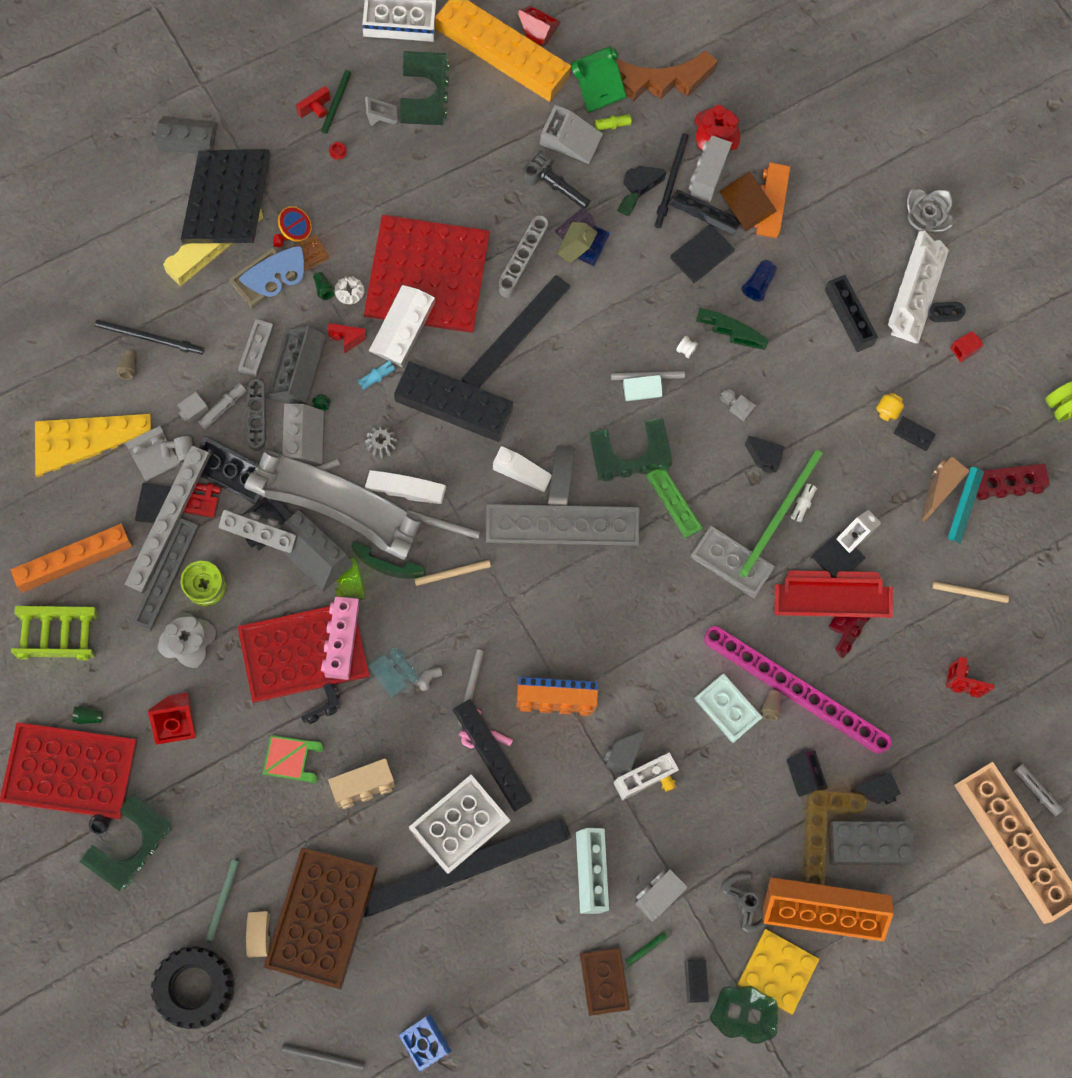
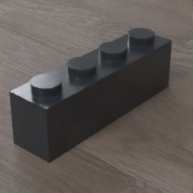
[825,275,878,352]

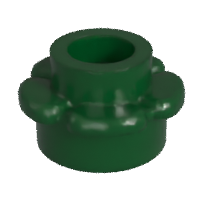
[312,395,331,411]

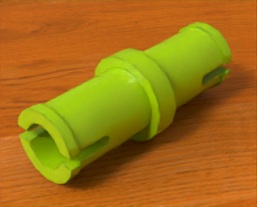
[594,114,632,131]

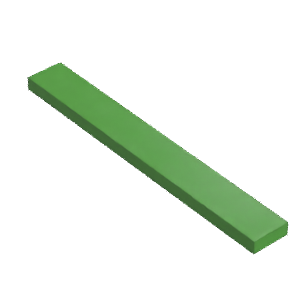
[740,450,823,578]

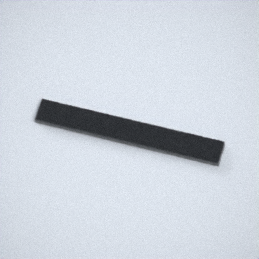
[462,275,570,388]

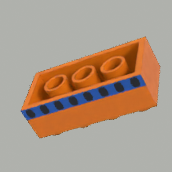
[516,677,598,716]

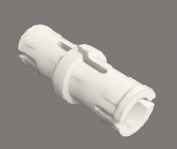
[791,484,817,522]

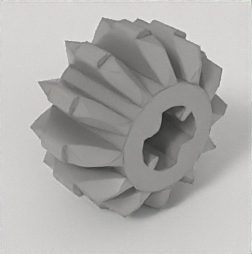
[365,425,397,458]

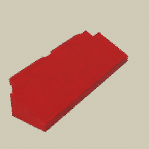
[775,571,893,618]

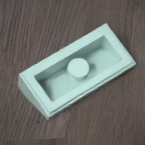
[623,375,662,401]

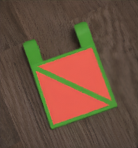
[263,735,324,784]

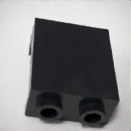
[242,497,292,551]

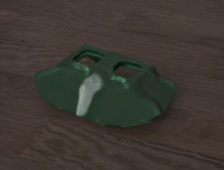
[710,986,778,1044]

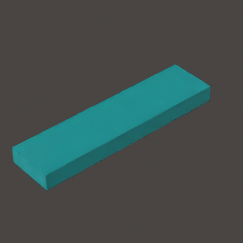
[948,466,984,544]

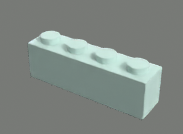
[576,828,609,914]

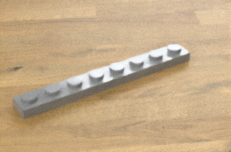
[124,446,211,593]

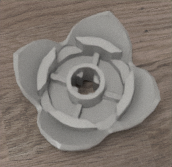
[907,189,954,234]
[158,612,216,668]

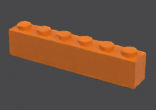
[10,523,132,593]

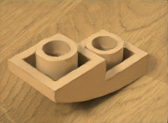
[246,911,270,958]

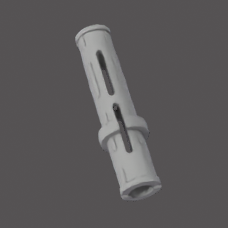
[197,383,247,430]
[1013,764,1064,817]

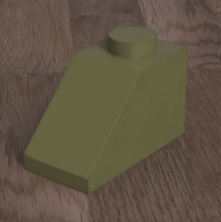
[556,222,598,263]

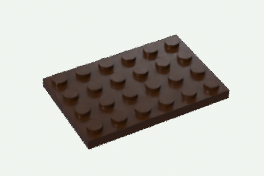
[264,847,378,990]

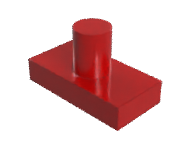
[296,86,331,119]

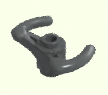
[722,872,769,934]

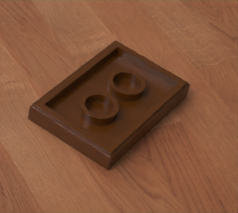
[719,171,777,231]
[579,947,630,1016]

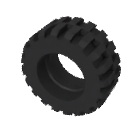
[151,946,234,1029]

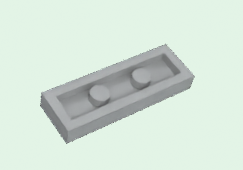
[238,319,274,377]

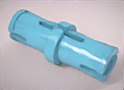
[358,360,395,390]

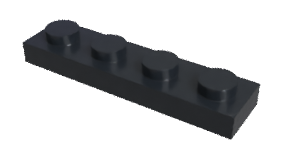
[669,189,740,235]

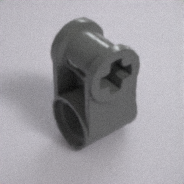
[523,150,554,185]

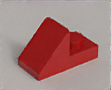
[327,323,366,353]

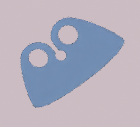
[239,246,304,297]

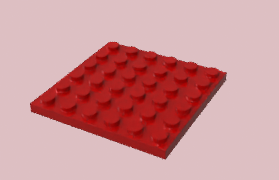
[364,215,490,333]

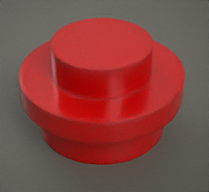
[329,142,347,160]

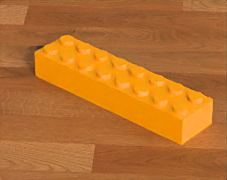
[435,0,571,102]

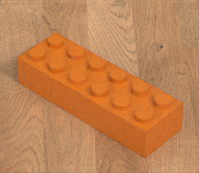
[763,877,894,942]

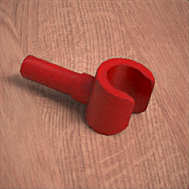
[273,234,289,248]

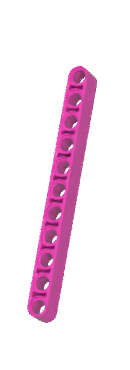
[704,626,892,754]

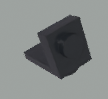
[301,683,340,724]

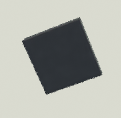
[135,483,171,524]
[811,531,866,578]

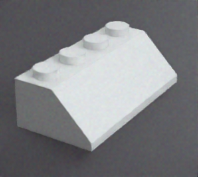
[369,285,435,367]

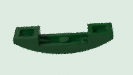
[352,542,426,579]

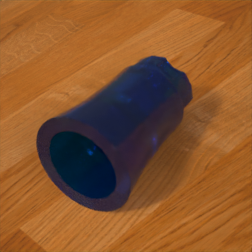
[741,260,777,302]

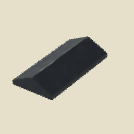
[199,436,261,504]

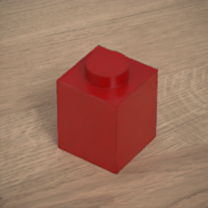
[950,331,983,363]

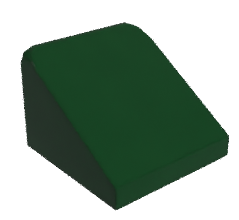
[617,193,638,216]

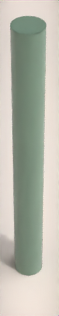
[205,860,240,942]

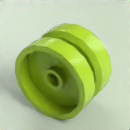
[1045,381,1072,422]

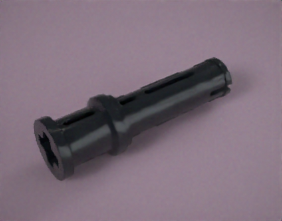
[540,167,591,209]

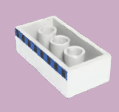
[362,0,436,42]

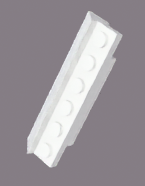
[888,231,949,343]

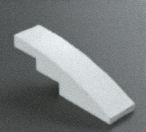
[365,470,446,504]

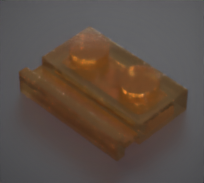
[286,235,329,275]

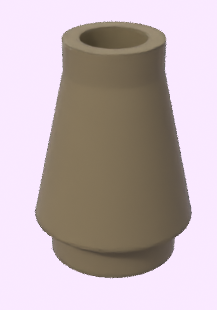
[117,350,136,380]
[761,690,781,721]

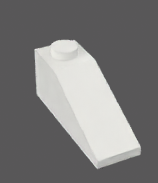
[493,446,552,492]
[613,752,679,801]

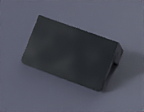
[787,751,828,797]
[685,960,709,1003]

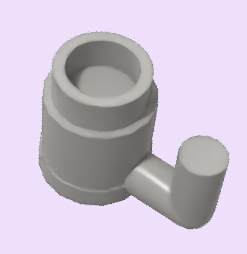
[160,436,193,464]

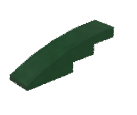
[696,308,769,350]

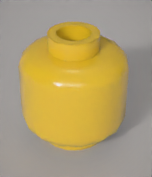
[876,393,904,422]

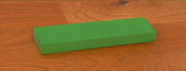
[646,466,702,539]

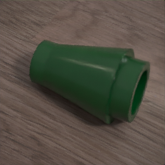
[313,272,335,300]
[72,705,103,725]

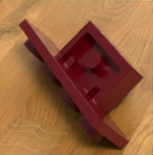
[829,617,871,658]

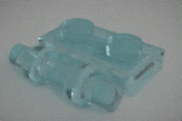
[368,648,418,698]

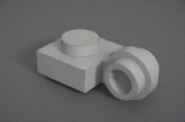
[720,389,756,421]

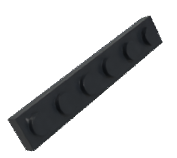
[452,699,532,812]

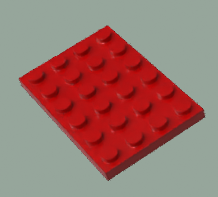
[237,606,369,703]
[0,722,137,820]

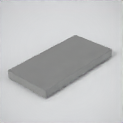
[690,526,775,599]

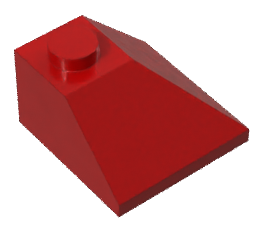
[518,6,561,46]
[148,692,196,745]

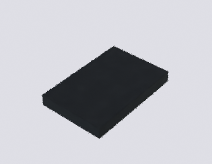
[670,224,735,283]

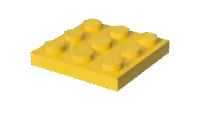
[737,929,820,1015]

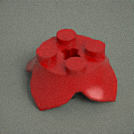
[694,105,741,150]

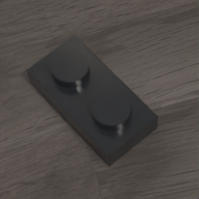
[893,416,936,451]

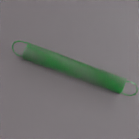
[624,929,671,969]

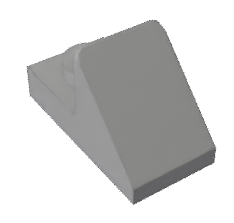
[365,96,398,126]

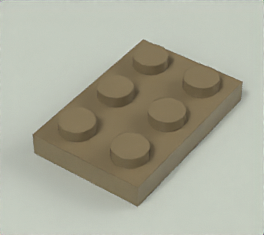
[228,248,296,309]

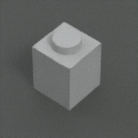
[177,392,209,425]

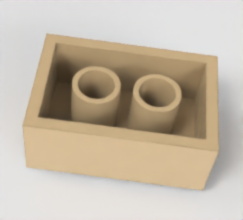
[328,758,395,809]

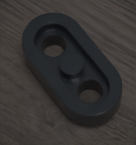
[928,302,966,322]

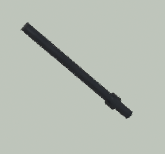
[654,133,689,228]
[95,320,204,355]

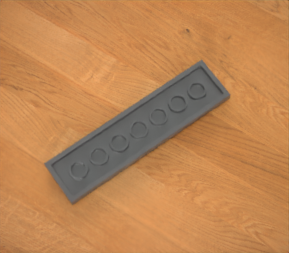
[485,504,639,546]

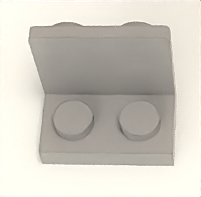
[125,426,180,482]

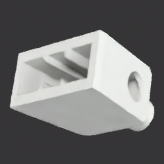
[837,510,881,553]

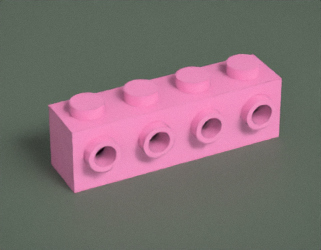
[321,597,359,680]

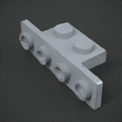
[218,510,297,553]

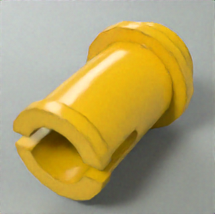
[660,775,676,792]

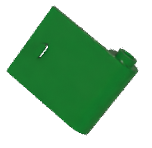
[571,46,627,113]

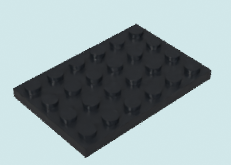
[181,149,270,244]

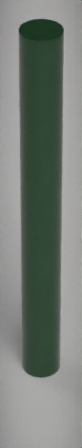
[321,70,351,134]

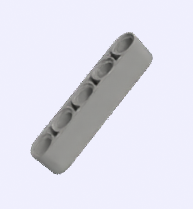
[498,216,548,298]

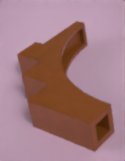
[617,50,718,102]

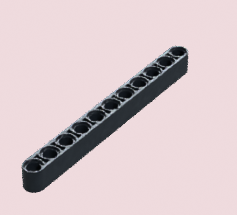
[364,819,571,918]

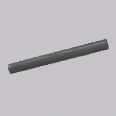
[281,1044,365,1072]

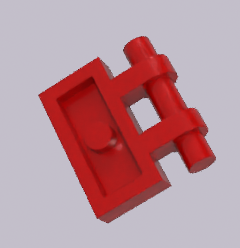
[183,482,222,518]

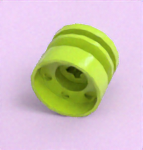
[180,560,227,607]

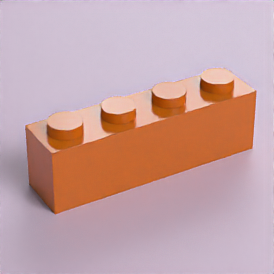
[754,162,790,238]

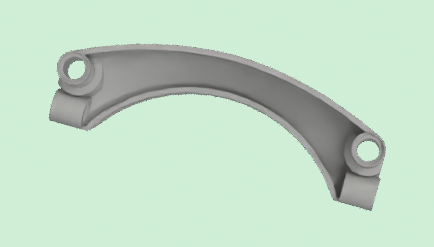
[245,450,422,560]

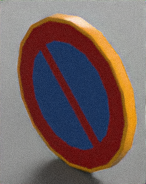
[278,206,312,242]

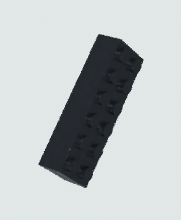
[394,361,513,442]

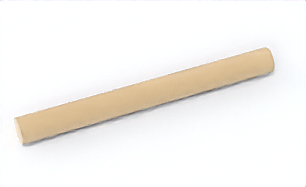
[414,560,491,586]
[932,581,1009,603]

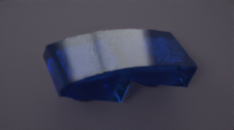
[578,225,611,266]

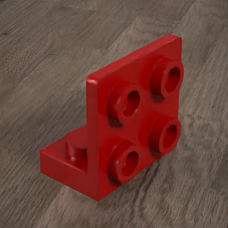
[945,657,995,698]

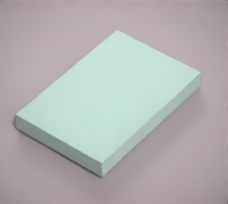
[694,673,763,743]

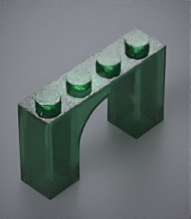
[400,51,450,125]
[589,418,672,482]
[79,794,171,891]

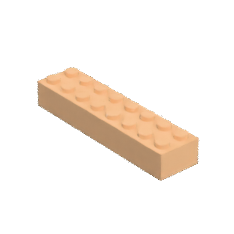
[954,762,1072,924]

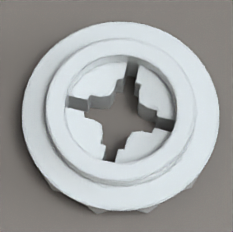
[335,276,364,304]

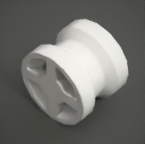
[676,336,698,359]

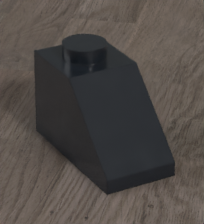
[623,166,666,199]
[745,436,785,473]
[851,772,901,805]

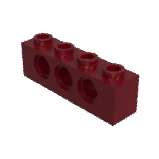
[976,464,1050,500]

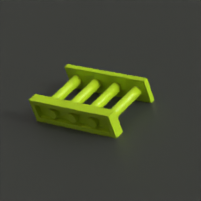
[11,606,99,661]

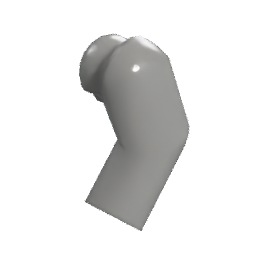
[418,667,443,691]

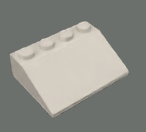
[409,775,510,874]

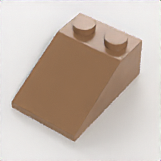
[922,457,969,522]

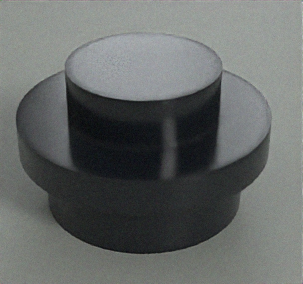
[89,815,110,834]

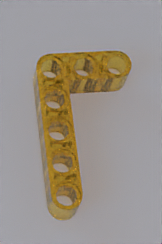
[803,791,867,885]

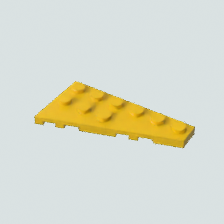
[35,414,152,478]

